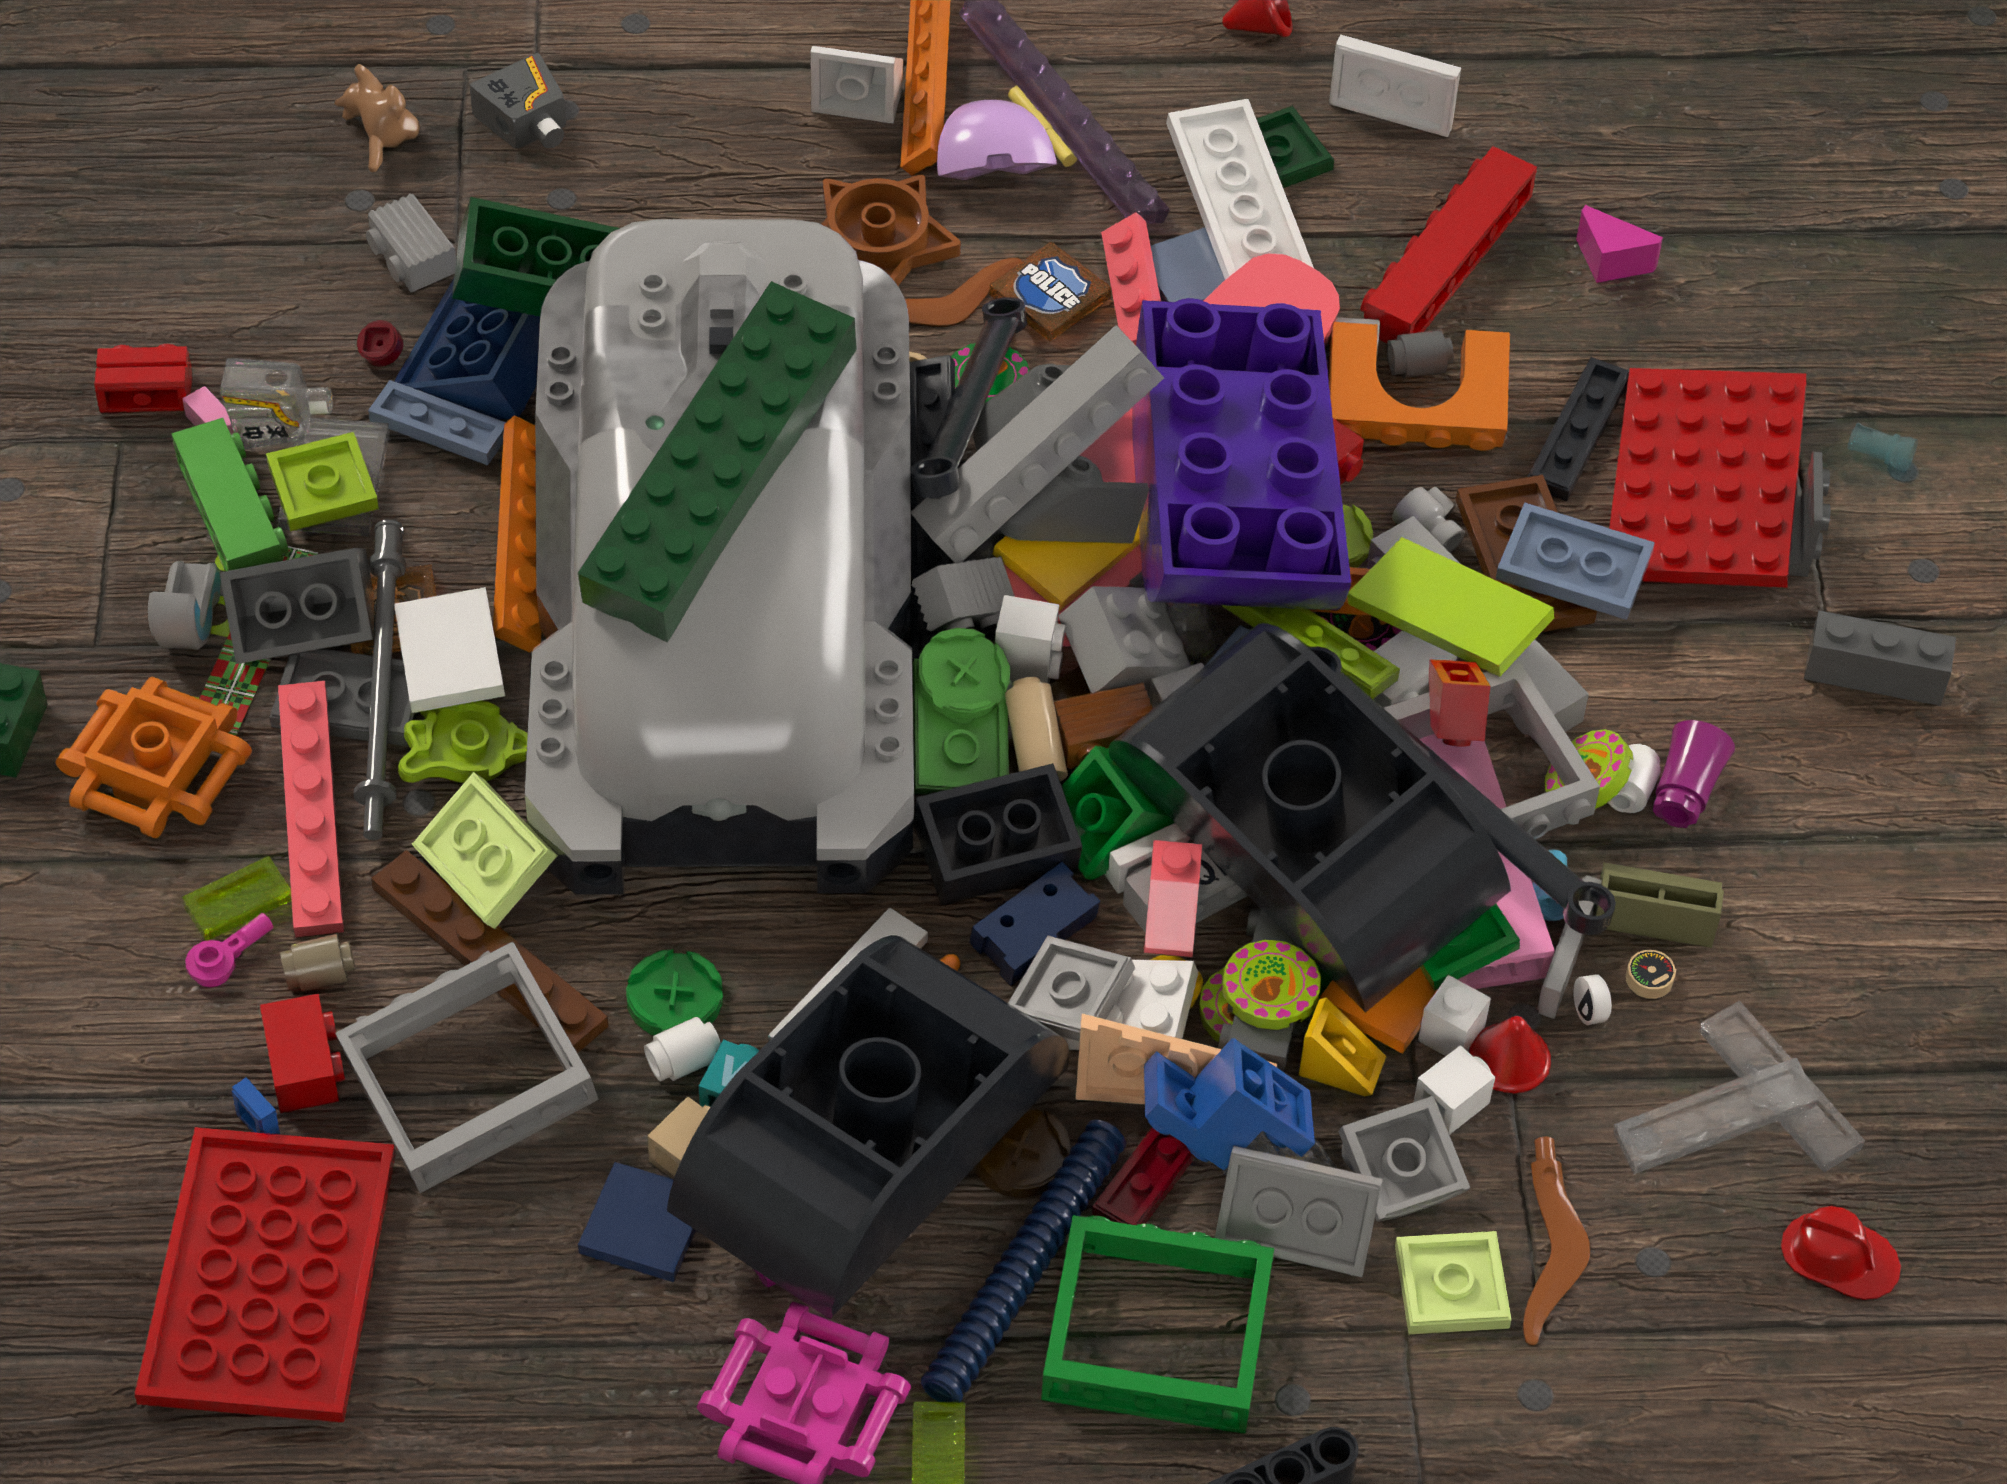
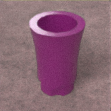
[1653,720,1735,828]

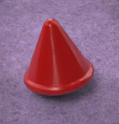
[1222,0,1293,38]
[1468,1016,1551,1093]

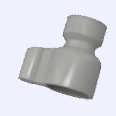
[1392,487,1465,553]

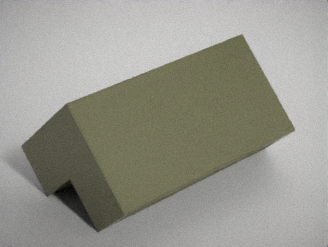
[1594,862,1724,948]

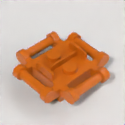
[56,677,252,838]

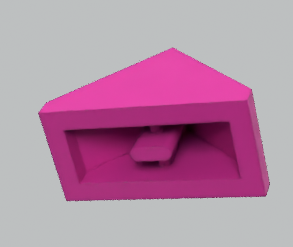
[1576,205,1663,283]

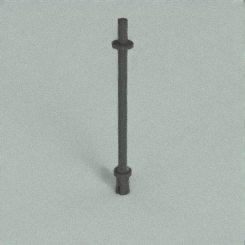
[353,520,406,840]

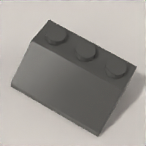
[219,548,374,664]

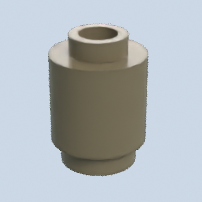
[280,934,356,992]

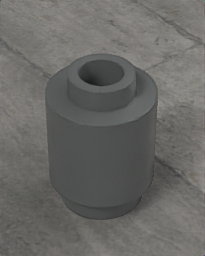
[1387,330,1454,378]

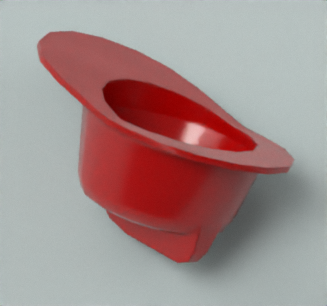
[1781,1206,1901,1300]

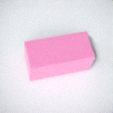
[182,386,240,435]

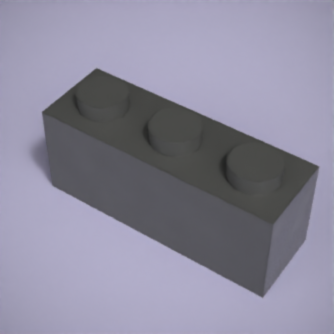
[1804,610,1956,706]

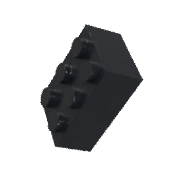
[913,763,1083,906]

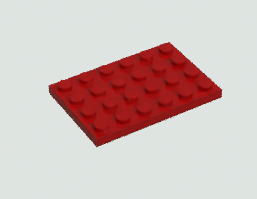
[1609,368,1807,588]
[134,1127,396,1423]

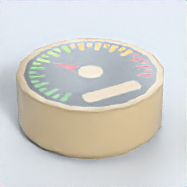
[1626,950,1676,999]

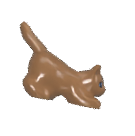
[334,64,420,173]

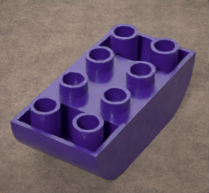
[1132,298,1351,611]

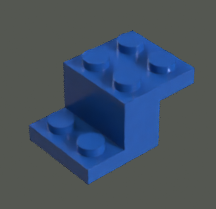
[1144,1038,1315,1170]

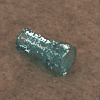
[1848,422,1918,473]

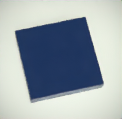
[578,1162,696,1282]

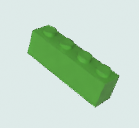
[171,418,289,571]

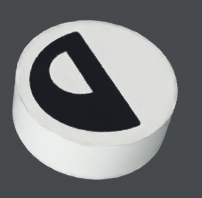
[1573,974,1612,1025]

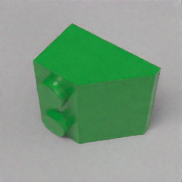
[1061,745,1175,880]

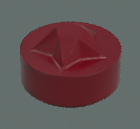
[357,320,404,367]

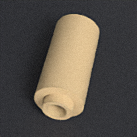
[1005,677,1068,781]

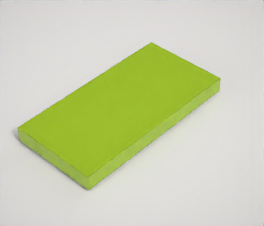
[1347,537,1554,677]

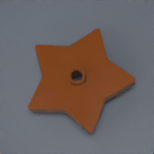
[821,174,961,286]

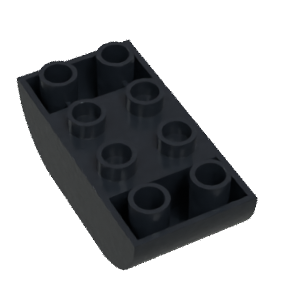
[1109,623,1511,1013]
[667,935,1069,1319]

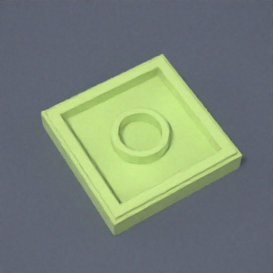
[1395,1231,1511,1335]

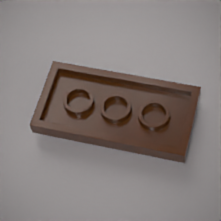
[1456,475,1597,632]

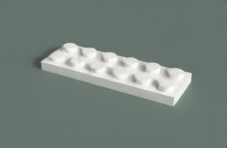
[1166,99,1314,280]

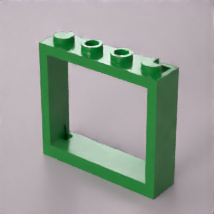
[1041,1215,1274,1434]

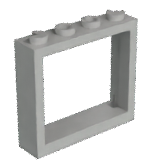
[1384,661,1600,839]
[335,942,599,1193]

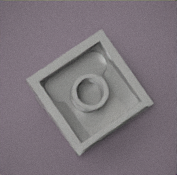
[1338,1096,1470,1222]

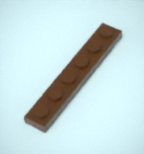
[371,850,609,1053]

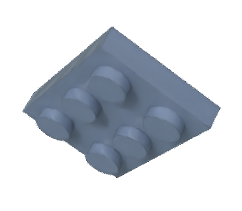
[1496,502,1655,620]

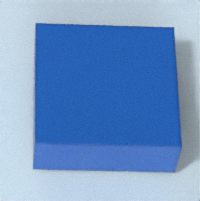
[232,1077,281,1135]

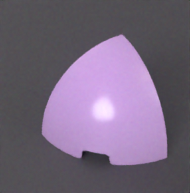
[937,100,1057,180]

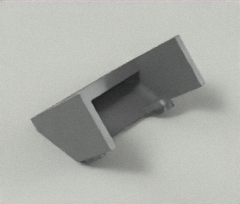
[972,364,1149,543]

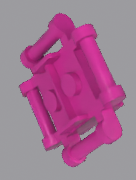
[697,1301,911,1484]

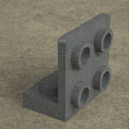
[1789,451,1831,577]

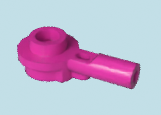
[185,913,273,987]

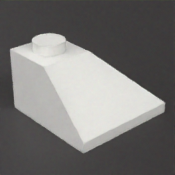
[811,46,903,123]

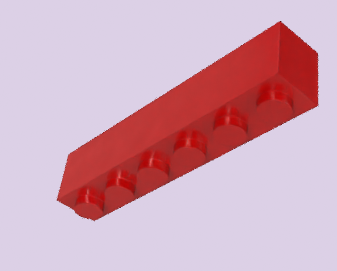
[1360,146,1537,343]

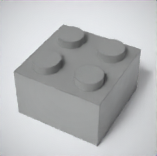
[1058,586,1191,696]

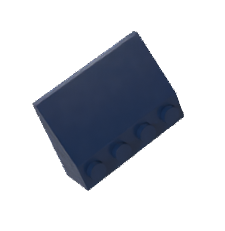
[394,278,540,420]

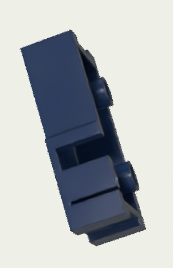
[969,862,1100,986]

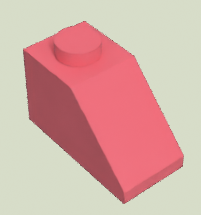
[1144,840,1202,957]

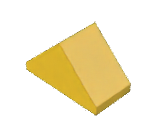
[1299,997,1386,1097]

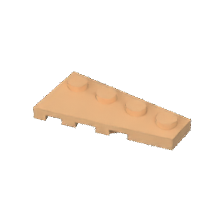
[1076,1014,1277,1104]

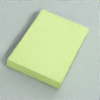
[412,772,558,929]

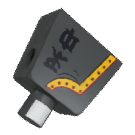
[469,52,566,148]

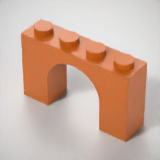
[1329,322,1510,451]

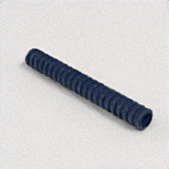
[921,1120,1127,1406]

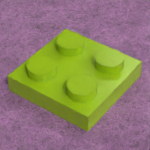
[266,432,379,531]

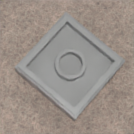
[1008,936,1135,1041]

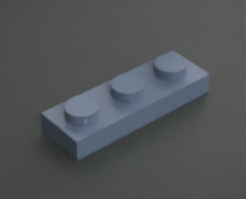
[368,380,506,465]

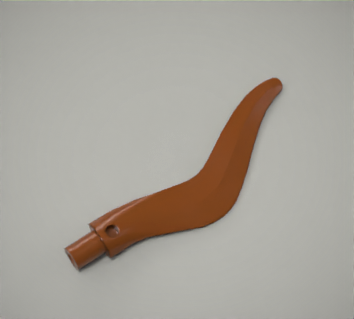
[905,258,1022,327]
[1523,1137,1590,1345]

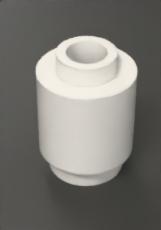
[1607,744,1661,813]
[644,1017,721,1081]

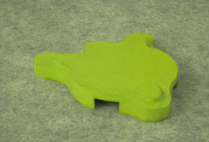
[398,700,528,783]

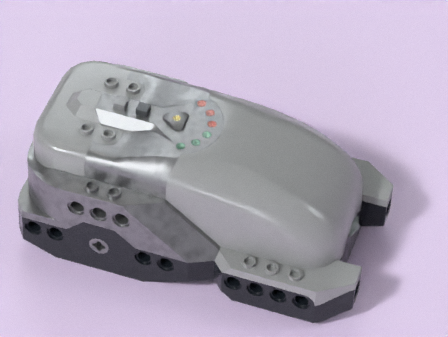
[525,219,914,895]

